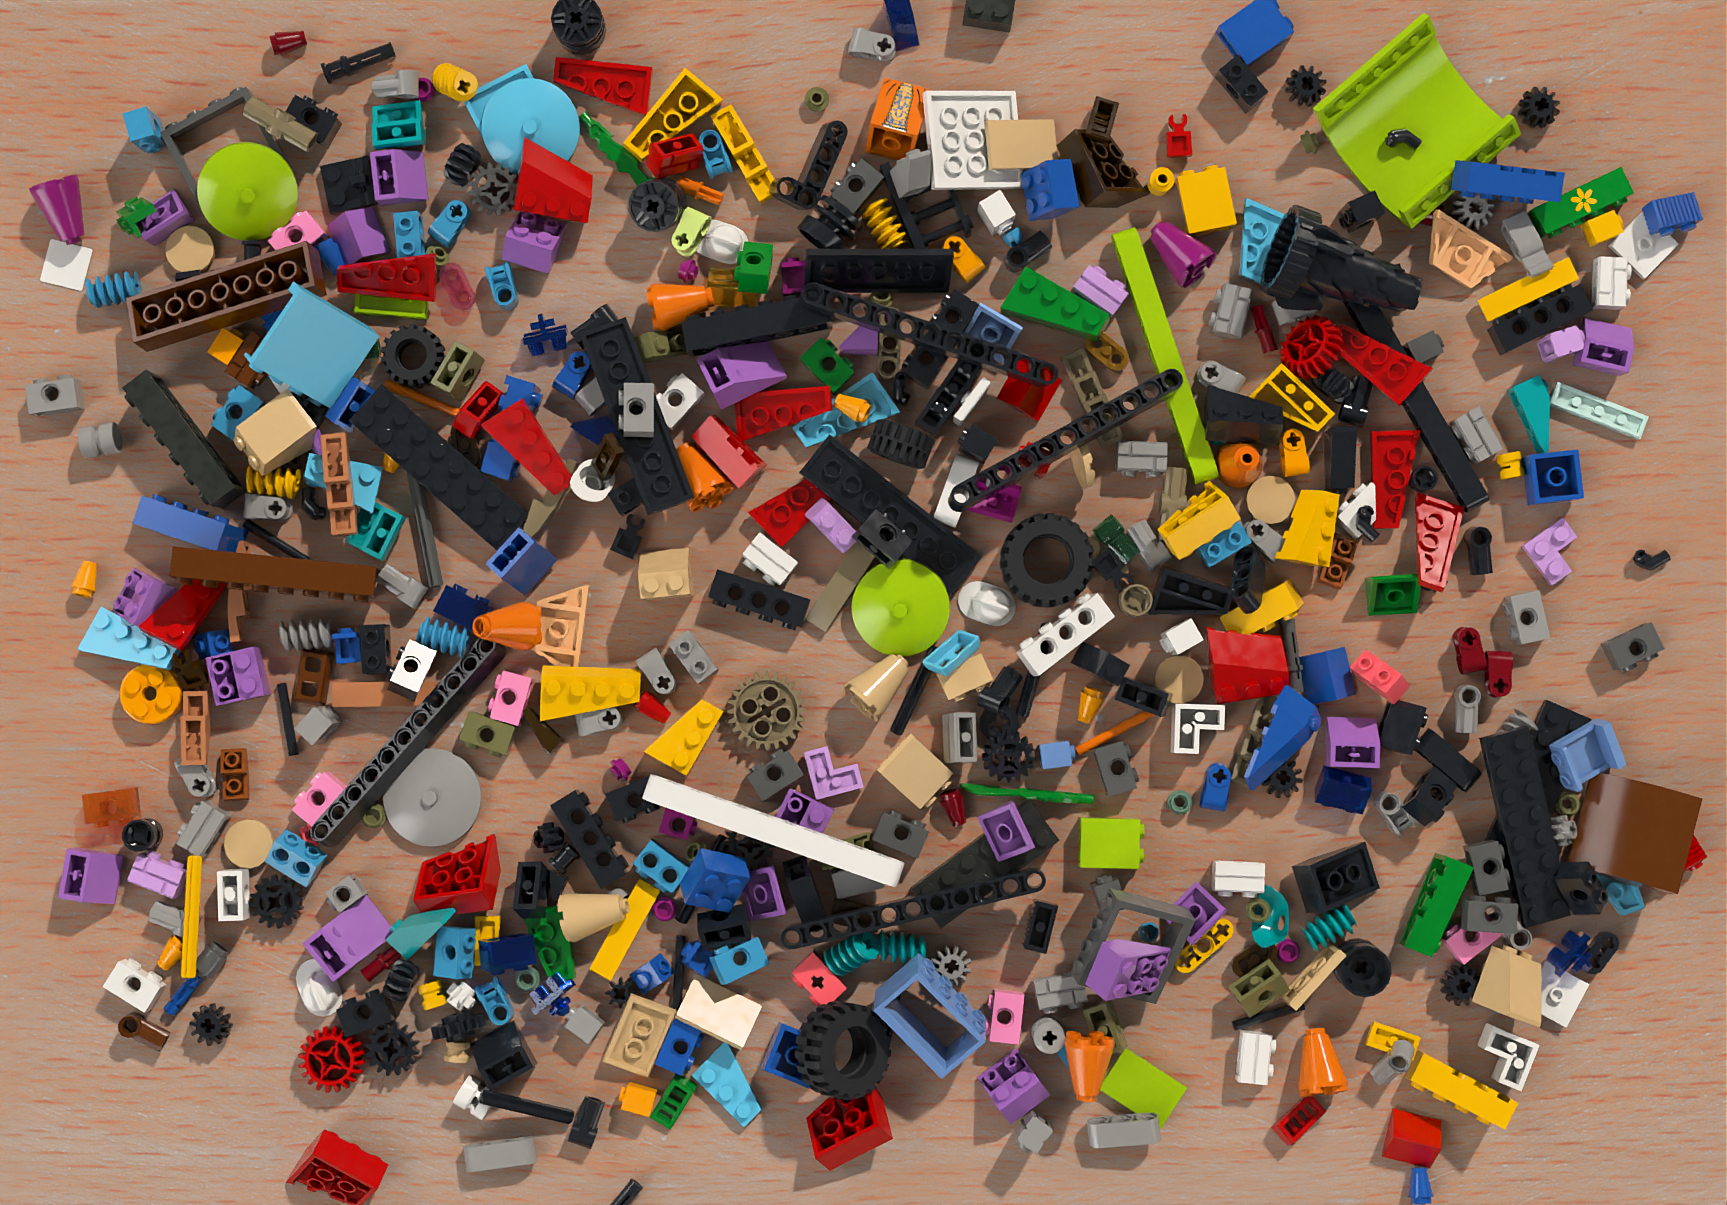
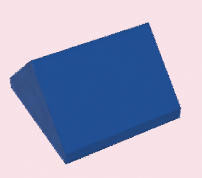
[1299,647,1356,704]

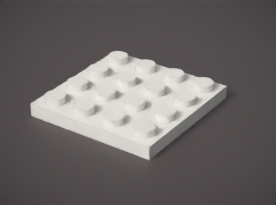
[922,91,1023,190]

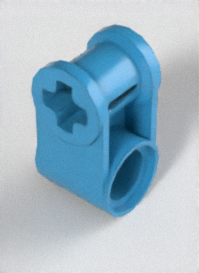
[699,130,733,180]
[427,200,471,248]
[485,261,519,310]
[474,975,514,1025]

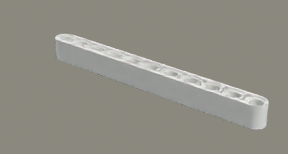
[642,774,905,887]

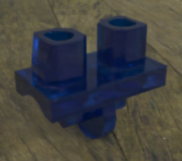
[522,313,568,356]
[1547,930,1592,977]
[529,972,576,1017]

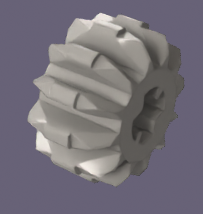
[1452,193,1494,231]
[931,945,972,987]

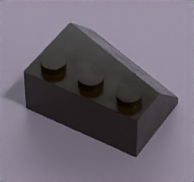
[1056,129,1151,208]

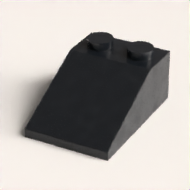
[1292,842,1380,913]

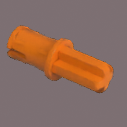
[677,175,724,205]

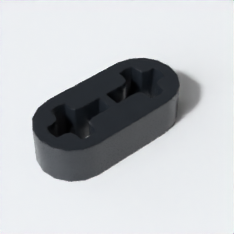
[1579,931,1619,974]

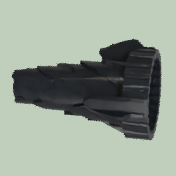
[1260,205,1423,311]

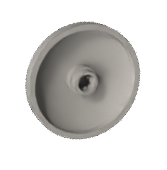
[383,748,482,846]

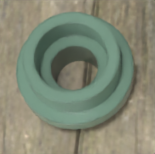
[1167,790,1192,815]
[515,966,540,991]

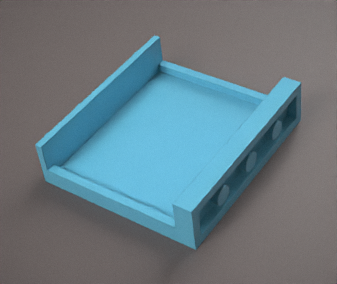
[244,281,379,409]

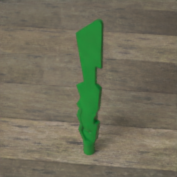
[579,111,659,208]
[959,783,1094,804]

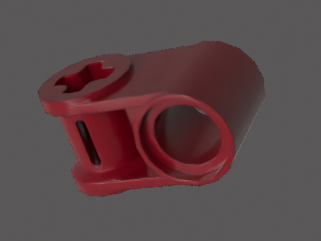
[1453,627,1487,675]
[1484,651,1513,698]

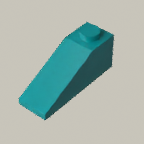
[1507,375,1550,454]
[386,908,456,960]

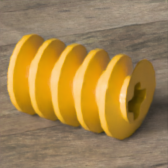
[432,63,478,102]
[862,198,909,249]
[246,464,301,499]

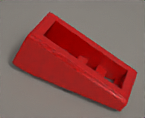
[1271,1096,1327,1145]

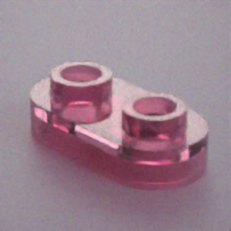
[439,263,476,310]

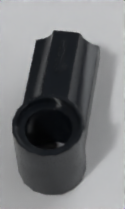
[1004,230,1052,273]
[570,304,619,350]
[1338,375,1373,427]
[1464,527,1493,575]
[977,666,1023,716]
[568,1096,605,1149]

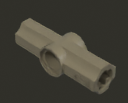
[243,96,318,152]
[1158,467,1188,541]

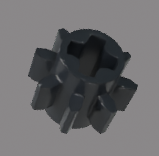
[533,822,564,854]
[605,976,637,1009]

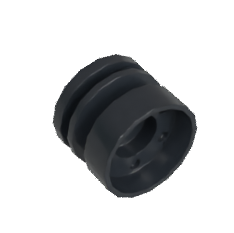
[551,0,606,55]
[629,177,687,232]
[797,195,863,249]
[1332,938,1392,997]

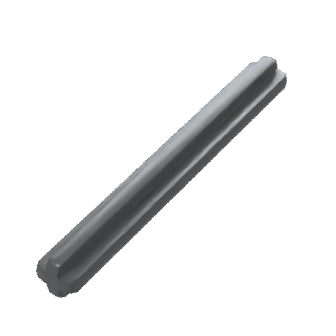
[407,472,443,588]

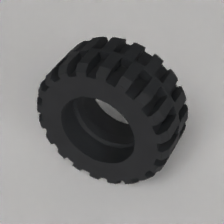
[999,513,1095,608]
[795,1001,891,1100]

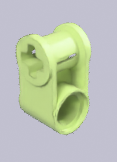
[671,207,711,257]

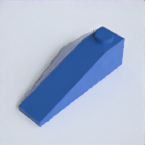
[1244,685,1321,791]

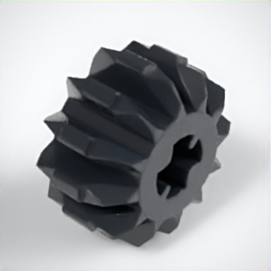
[1285,65,1327,107]
[1518,87,1560,129]
[444,143,481,187]
[1312,366,1354,404]
[1261,760,1303,798]
[383,959,419,1003]
[1439,964,1480,1006]
[189,1003,233,1046]

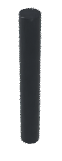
[243,519,310,560]
[277,683,299,756]
[672,935,686,1010]
[1232,1003,1305,1031]

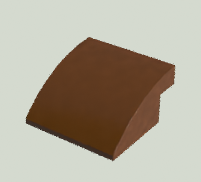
[1567,773,1703,894]

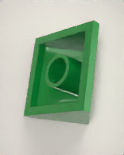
[1365,574,1421,616]

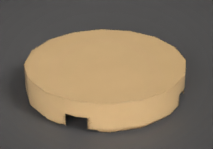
[166,226,216,272]
[1071,444,1095,489]
[1245,476,1295,525]
[1154,655,1204,704]
[224,819,274,868]

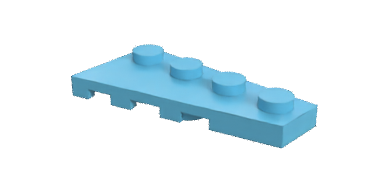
[792,372,900,448]
[77,607,181,670]

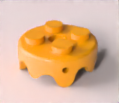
[120,664,183,724]

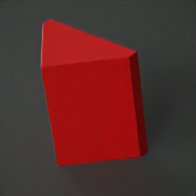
[996,361,1062,422]
[1381,1108,1441,1168]

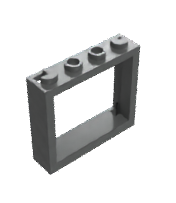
[160,87,292,209]
[1071,888,1196,1004]

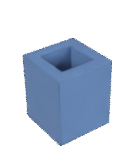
[1038,741,1076,769]

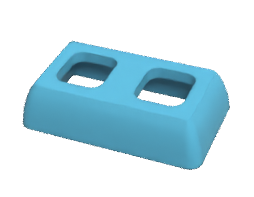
[922,630,980,677]

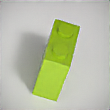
[1078,817,1145,869]

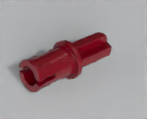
[1251,304,1278,354]
[360,946,402,982]

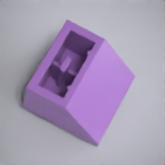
[370,149,429,206]
[502,212,567,274]
[1573,317,1634,376]
[112,567,178,627]
[205,647,271,706]
[1325,717,1380,768]
[776,788,835,833]
[58,847,124,904]
[978,1048,1050,1124]

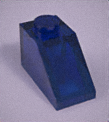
[883,0,920,52]
[570,416,619,446]

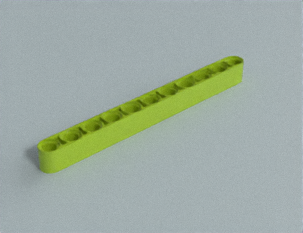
[1111,227,1219,485]

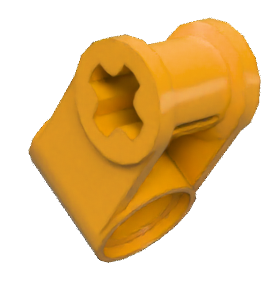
[942,236,986,283]
[1279,429,1310,477]

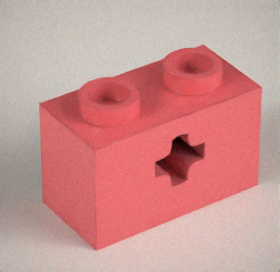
[1350,649,1410,704]
[792,950,847,1007]

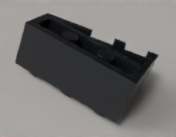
[1204,385,1283,445]
[1147,565,1232,615]

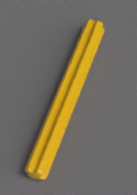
[181,855,203,978]

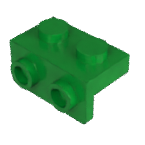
[116,196,156,238]

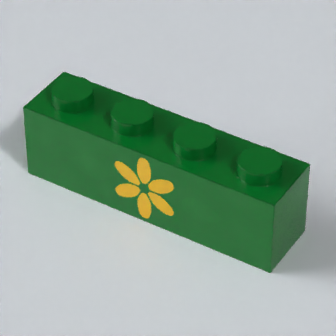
[1527,167,1634,239]

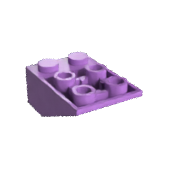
[696,341,787,410]
[303,894,393,982]
[1085,939,1171,1001]

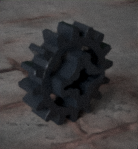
[982,730,1035,783]
[722,830,776,871]
[249,875,305,929]
[430,1010,486,1043]
[365,1021,420,1076]

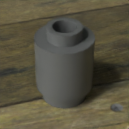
[196,941,229,979]

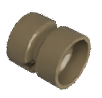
[1117,584,1153,617]

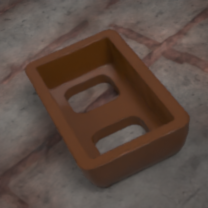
[294,648,334,706]

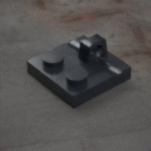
[320,156,379,215]

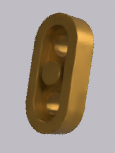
[1085,332,1129,372]

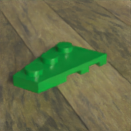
[524,905,576,981]

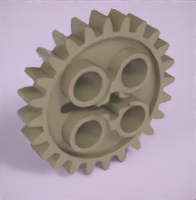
[727,671,807,751]

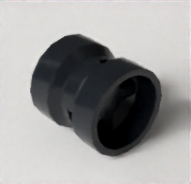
[1409,466,1438,492]

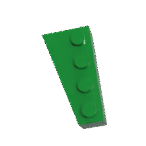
[1000,266,1110,342]
[1399,853,1474,957]

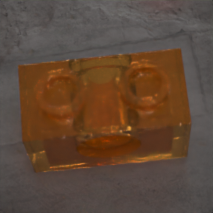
[82,787,141,828]

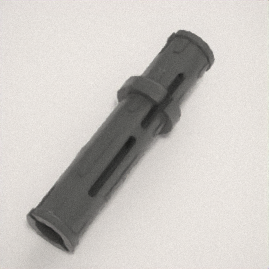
[1279,619,1304,692]

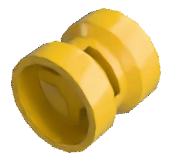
[1496,451,1525,480]
[417,979,448,1010]

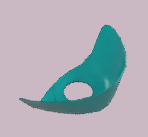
[1252,884,1289,948]

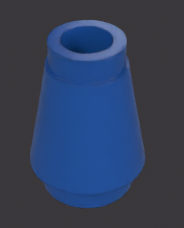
[315,238,345,276]
[1409,1168,1434,1204]

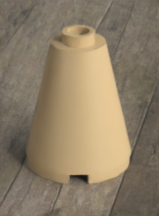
[842,654,909,721]
[558,893,629,942]

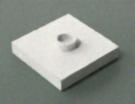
[1608,212,1678,280]
[953,377,991,426]
[1541,960,1589,1028]

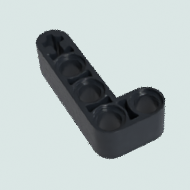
[770,120,848,210]

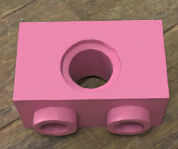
[268,211,329,250]
[488,671,534,726]
[292,771,347,827]
[1441,912,1503,964]
[986,989,1025,1045]

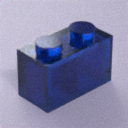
[433,583,493,631]
[1315,765,1372,815]
[478,933,536,975]

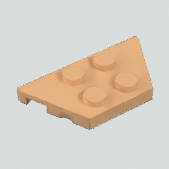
[1429,210,1513,288]
[531,585,590,667]

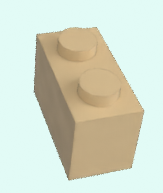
[936,653,993,702]

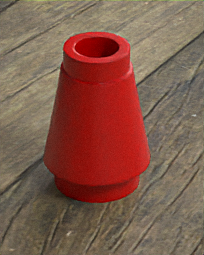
[634,690,671,724]

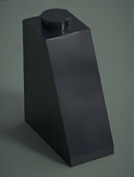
[1323,426,1357,494]
[1070,642,1130,687]
[782,855,826,932]

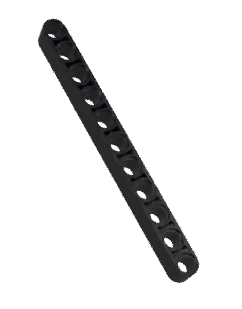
[800,283,1058,388]
[1342,300,1489,513]
[948,369,1183,512]
[310,638,506,848]
[781,868,1046,949]

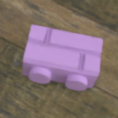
[1071,265,1129,319]
[1537,325,1585,363]
[805,498,856,553]
[127,850,187,899]

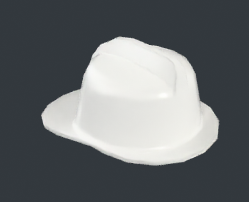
[697,219,748,264]
[570,459,615,502]
[958,581,1016,626]
[296,959,342,1016]

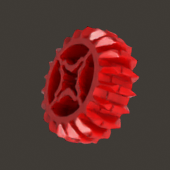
[1279,314,1344,380]
[298,1025,366,1093]

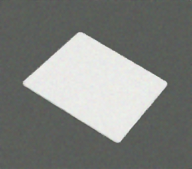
[40,239,93,291]

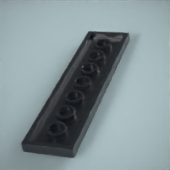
[579,317,694,516]
[349,384,529,551]
[799,434,982,595]
[1469,700,1592,899]
[1479,725,1572,928]

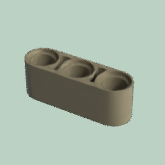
[878,307,902,381]

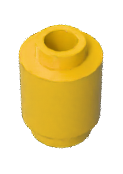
[1147,167,1174,196]

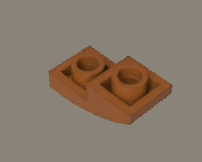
[1317,533,1359,590]
[220,748,249,801]

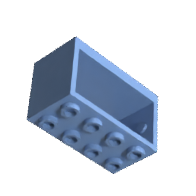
[873,953,986,1079]

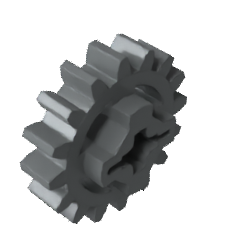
[468,162,517,216]

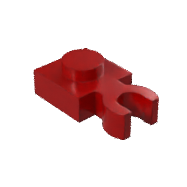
[1166,114,1192,158]

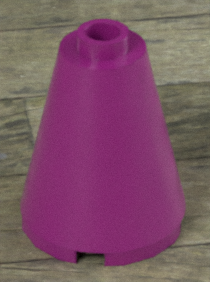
[29,175,85,245]
[1150,222,1217,288]

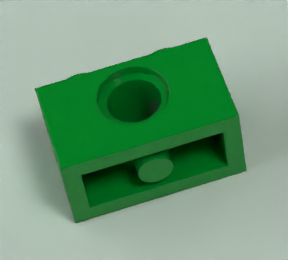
[734,241,773,294]
[800,337,855,395]

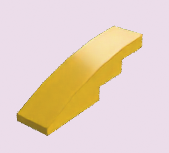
[710,104,781,205]
[1477,257,1579,322]
[589,879,661,981]

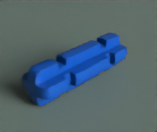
[164,974,203,1016]

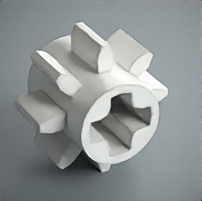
[446,981,477,1012]

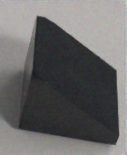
[549,869,569,901]

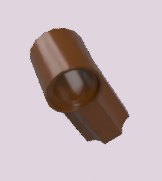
[118,1012,171,1052]

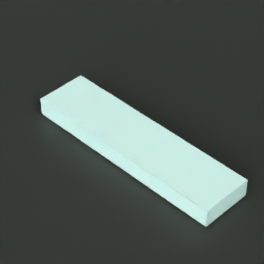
[1550,382,1649,440]

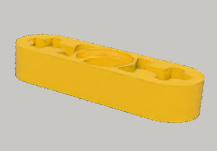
[1174,918,1234,973]

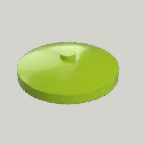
[197,142,298,240]
[852,558,950,656]

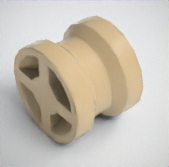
[444,1040,471,1063]

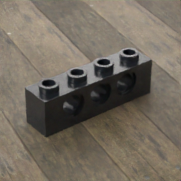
[1487,283,1593,356]
[902,289,979,390]
[915,345,983,438]
[708,569,811,631]
[550,789,629,889]

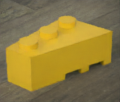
[1248,363,1335,432]
[1157,481,1241,560]
[1275,490,1340,567]
[1219,578,1304,635]
[644,699,725,776]

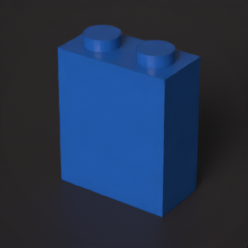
[1215,0,1294,67]
[486,527,558,596]

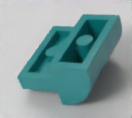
[371,100,426,150]
[345,503,406,562]

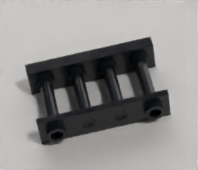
[880,161,974,249]

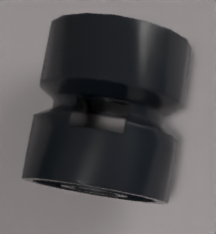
[122,818,163,852]

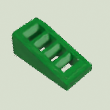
[649,1073,697,1130]

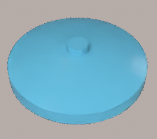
[482,78,580,175]

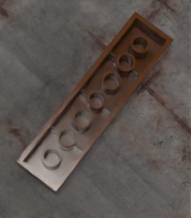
[126,241,327,352]
[169,546,377,602]

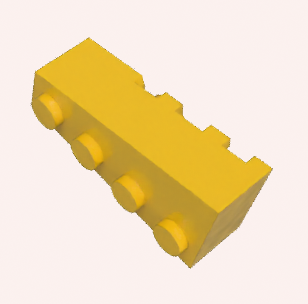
[623,68,723,162]
[540,665,641,721]
[1405,1050,1518,1130]

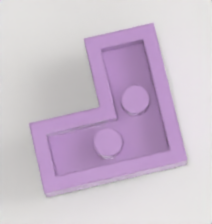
[1522,518,1577,586]
[804,746,864,800]

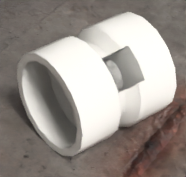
[452,1075,499,1121]

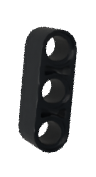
[1230,546,1266,614]
[1416,728,1482,793]

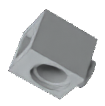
[325,874,368,913]
[564,1004,605,1044]

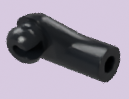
[1385,129,1422,150]
[893,371,911,405]
[302,487,326,520]
[1355,505,1380,543]
[1633,550,1671,571]

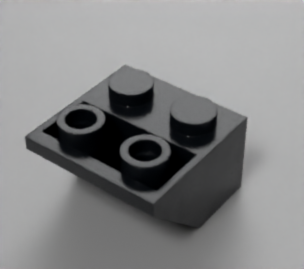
[1378,700,1428,755]
[470,1020,537,1091]

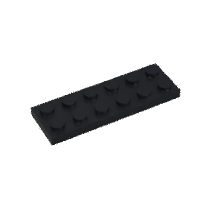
[803,249,954,293]

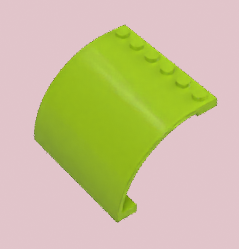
[1313,13,1521,229]

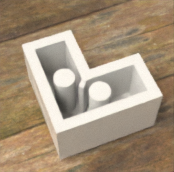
[1171,704,1225,754]
[1477,1023,1540,1091]

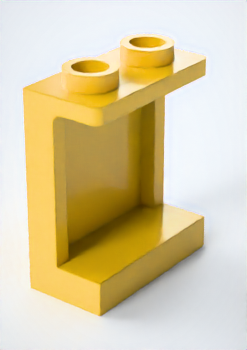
[1174,165,1237,237]

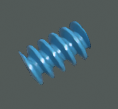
[85,271,142,308]
[416,616,471,658]

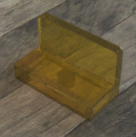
[707,267,756,308]

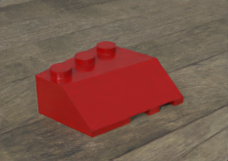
[513,137,593,224]
[1206,627,1289,705]
[413,834,501,915]
[806,1085,893,1171]
[286,1129,389,1205]

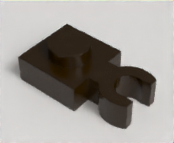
[172,649,209,690]

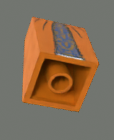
[865,78,931,161]

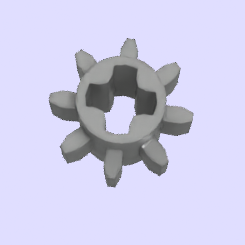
[1551,815,1577,846]

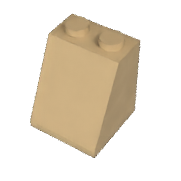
[234,389,317,476]
[638,548,694,601]
[877,733,953,809]
[1472,945,1541,1027]

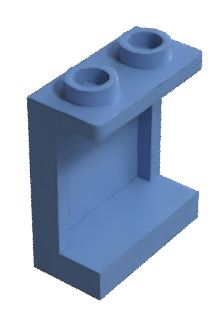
[1549,718,1627,792]

